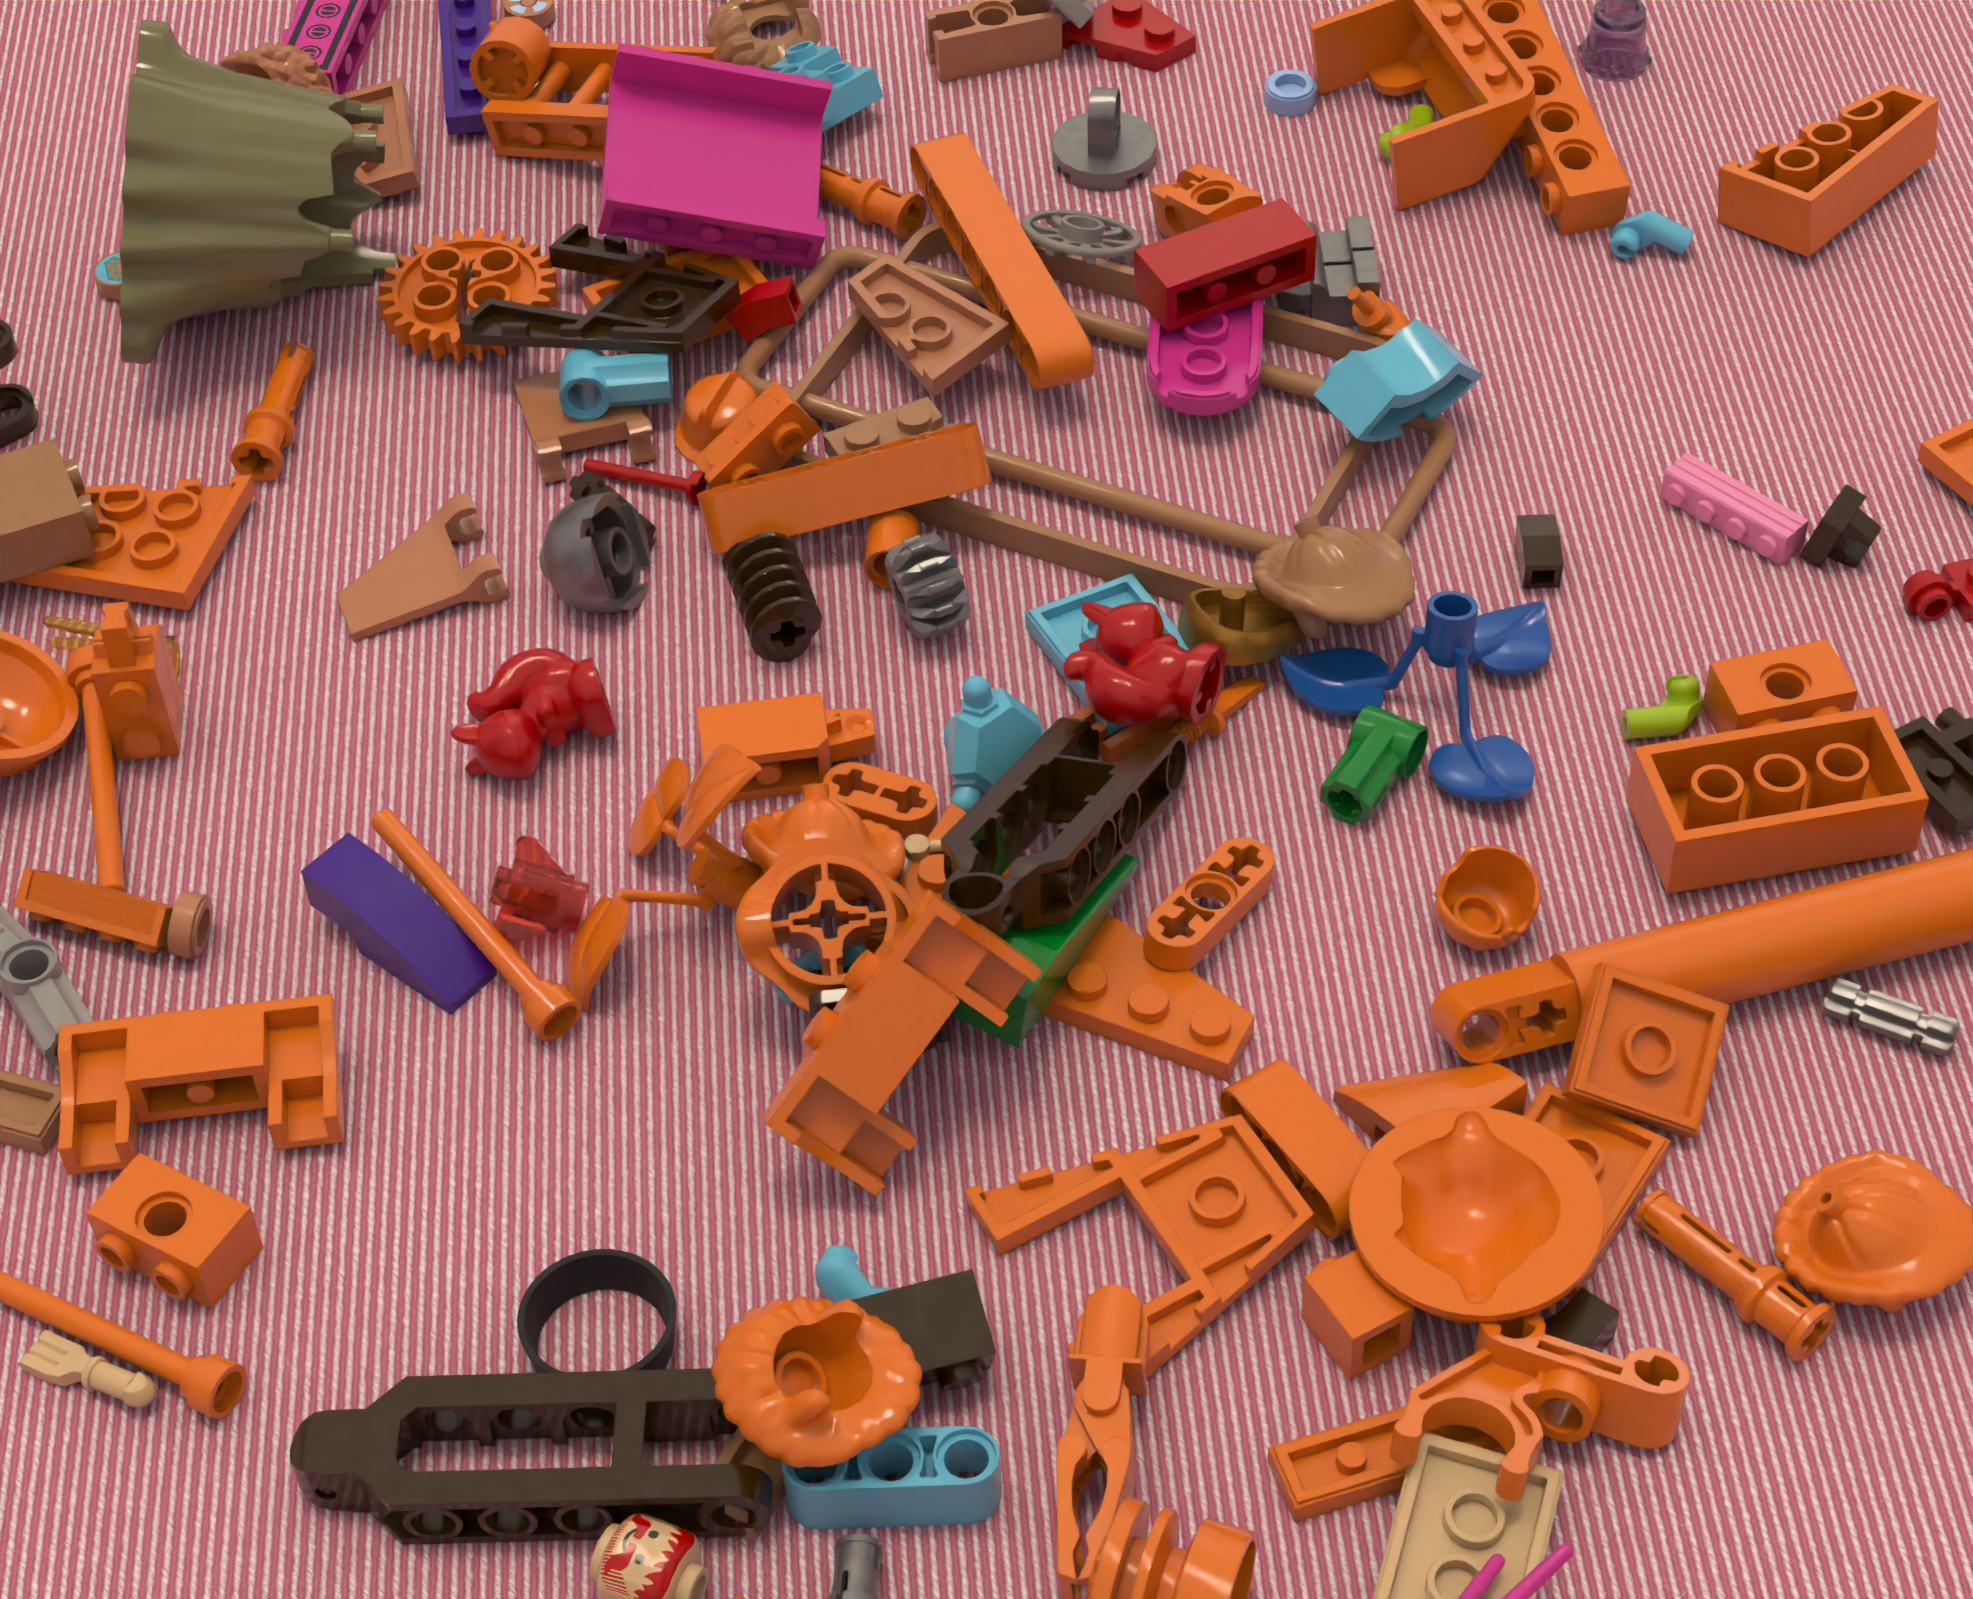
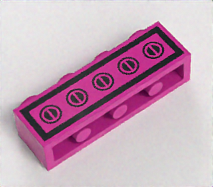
[282,0,389,95]

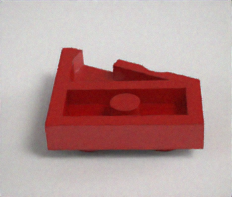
[1062,0,1196,72]

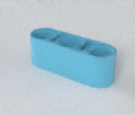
[781,1426,1002,1529]

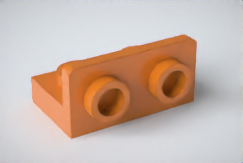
[693,380,821,488]

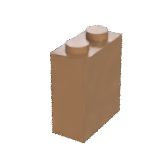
[0,438,100,583]

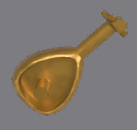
[1177,587,1395,666]

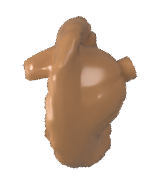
[1252,514,1415,640]

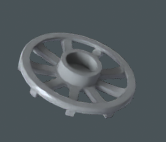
[1020,210,1142,264]

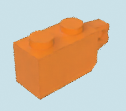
[91,601,184,761]
[696,692,876,802]

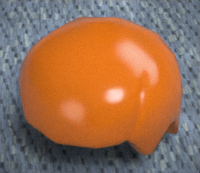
[1433,845,1541,951]

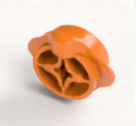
[735,837,916,1013]

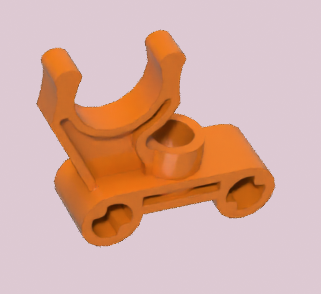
[1389,1313,1690,1501]

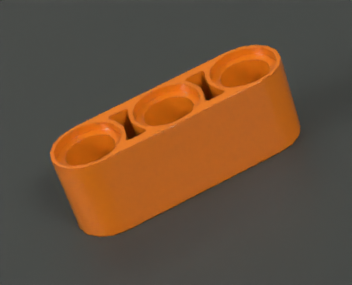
[1218,1058,1369,1239]

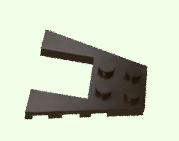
[458,223,741,354]

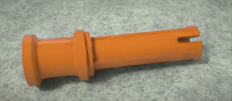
[819,162,927,241]
[231,342,315,482]
[1633,1189,1837,1362]

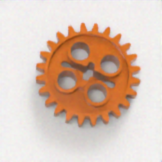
[378,228,559,363]

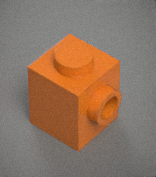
[1301,1249,1414,1380]

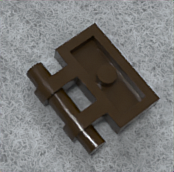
[1894,707,1973,838]

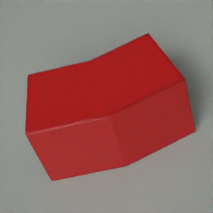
[726,276,803,343]

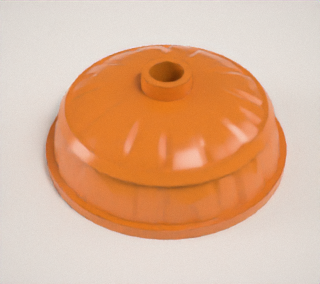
[0,630,79,777]

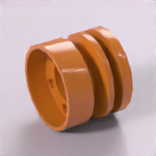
[1086,1497,1257,1599]

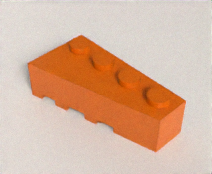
[1718,83,1939,257]

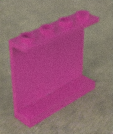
[597,43,832,269]

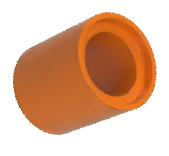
[864,509,921,589]

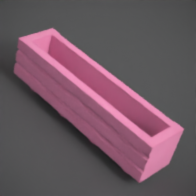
[1660,452,1809,566]

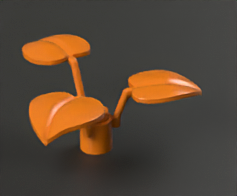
[566,743,762,1013]

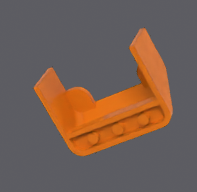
[1309,0,1535,211]

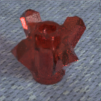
[488,836,589,944]

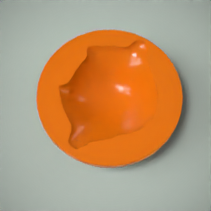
[1349,1107,1604,1325]

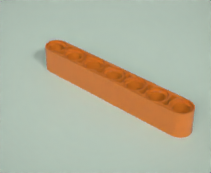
[910,132,1094,391]

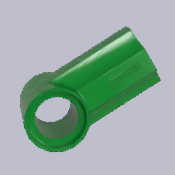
[1320,704,1429,825]

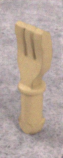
[18,1330,157,1408]

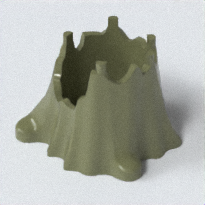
[119,20,397,364]

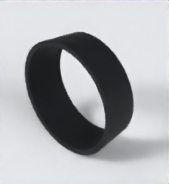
[517,1249,676,1373]

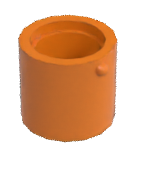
[469,16,551,101]

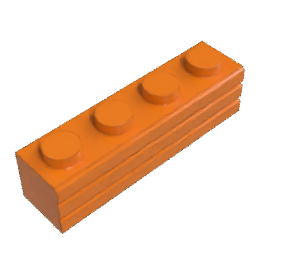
[14,868,174,953]

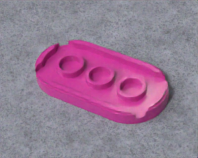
[1146,298,1264,416]

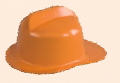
[674,370,758,464]

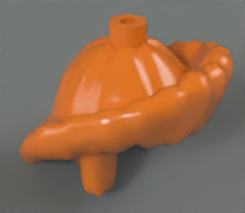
[741,783,905,905]
[1772,1150,1973,1314]
[711,1296,922,1468]

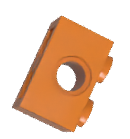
[1702,639,1858,733]
[86,1152,264,1309]

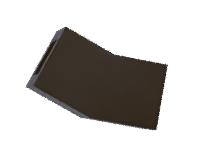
[1515,514,1564,589]
[1544,1287,1620,1352]

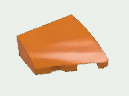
[1333,1062,1528,1140]

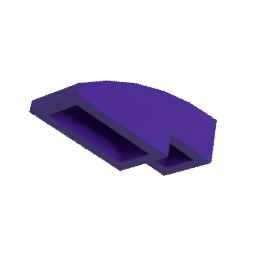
[301,832,497,1015]

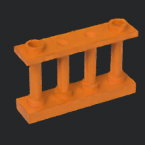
[480,41,721,161]

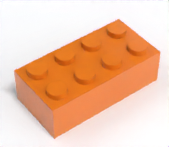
[1626,706,1929,894]

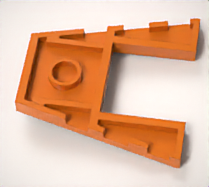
[964,1114,1316,1379]

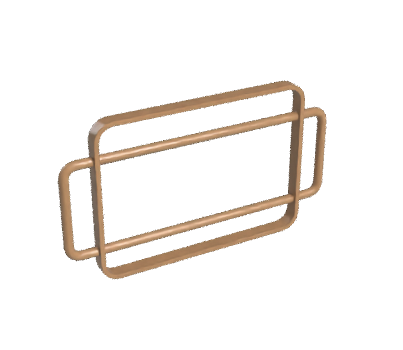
[735,221,1457,604]

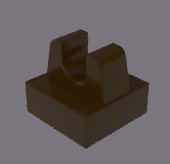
[1799,484,1881,569]

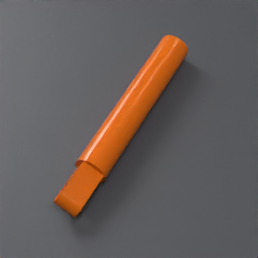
[1430,848,1973,1064]

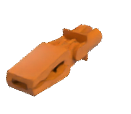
[1056,1284,1150,1599]

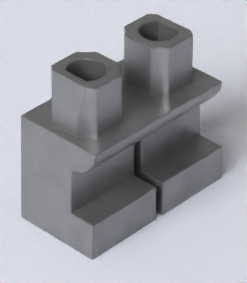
[1277,215,1381,326]

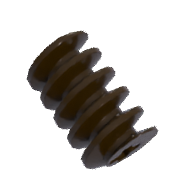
[722,532,822,663]

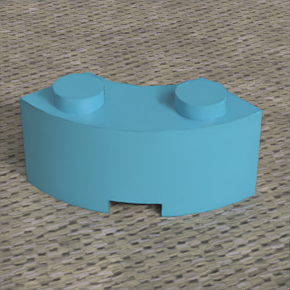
[1313,318,1483,442]

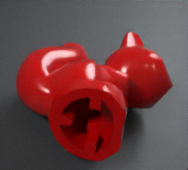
[1063,602,1226,727]
[450,648,617,780]

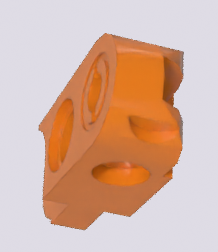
[1149,163,1263,237]

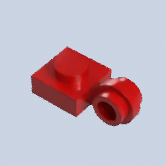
[1902,558,1973,623]

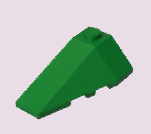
[950,853,1140,1048]

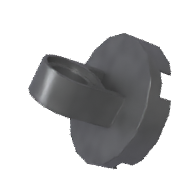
[1052,86,1157,191]

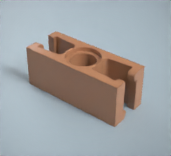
[924,0,1063,83]

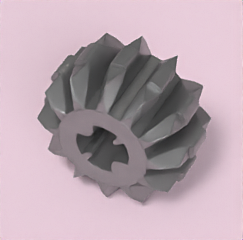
[884,532,971,640]

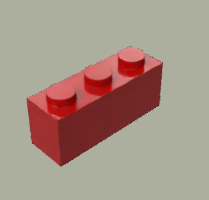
[1134,198,1317,332]

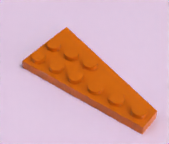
[9,475,256,611]
[865,802,1255,1081]

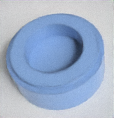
[1264,69,1317,116]

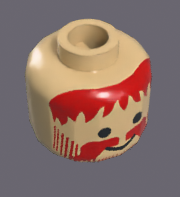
[590,1514,709,1599]

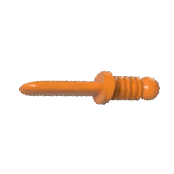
[1167,676,1266,746]

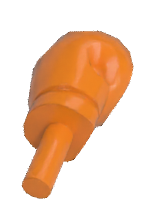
[1347,286,1411,341]

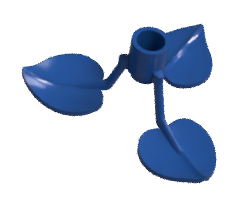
[1280,591,1551,802]

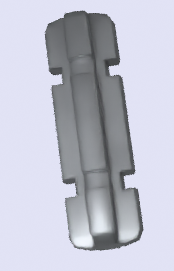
[1823,978,1959,1056]

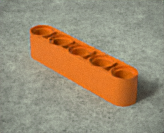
[697,422,992,553]

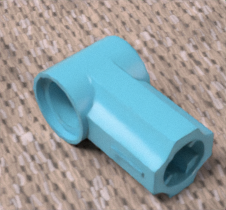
[559,349,673,421]

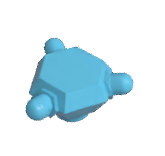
[944,675,1047,812]

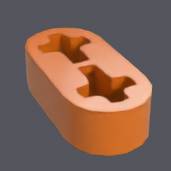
[822,762,938,841]

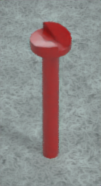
[583,458,707,506]

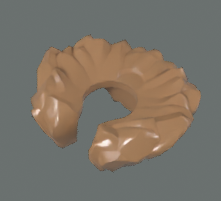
[705,0,821,70]

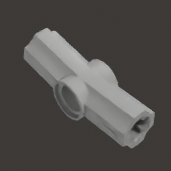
[0,906,94,1066]

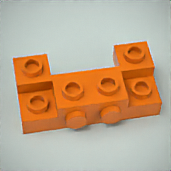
[762,889,1043,1197]
[57,993,344,1175]

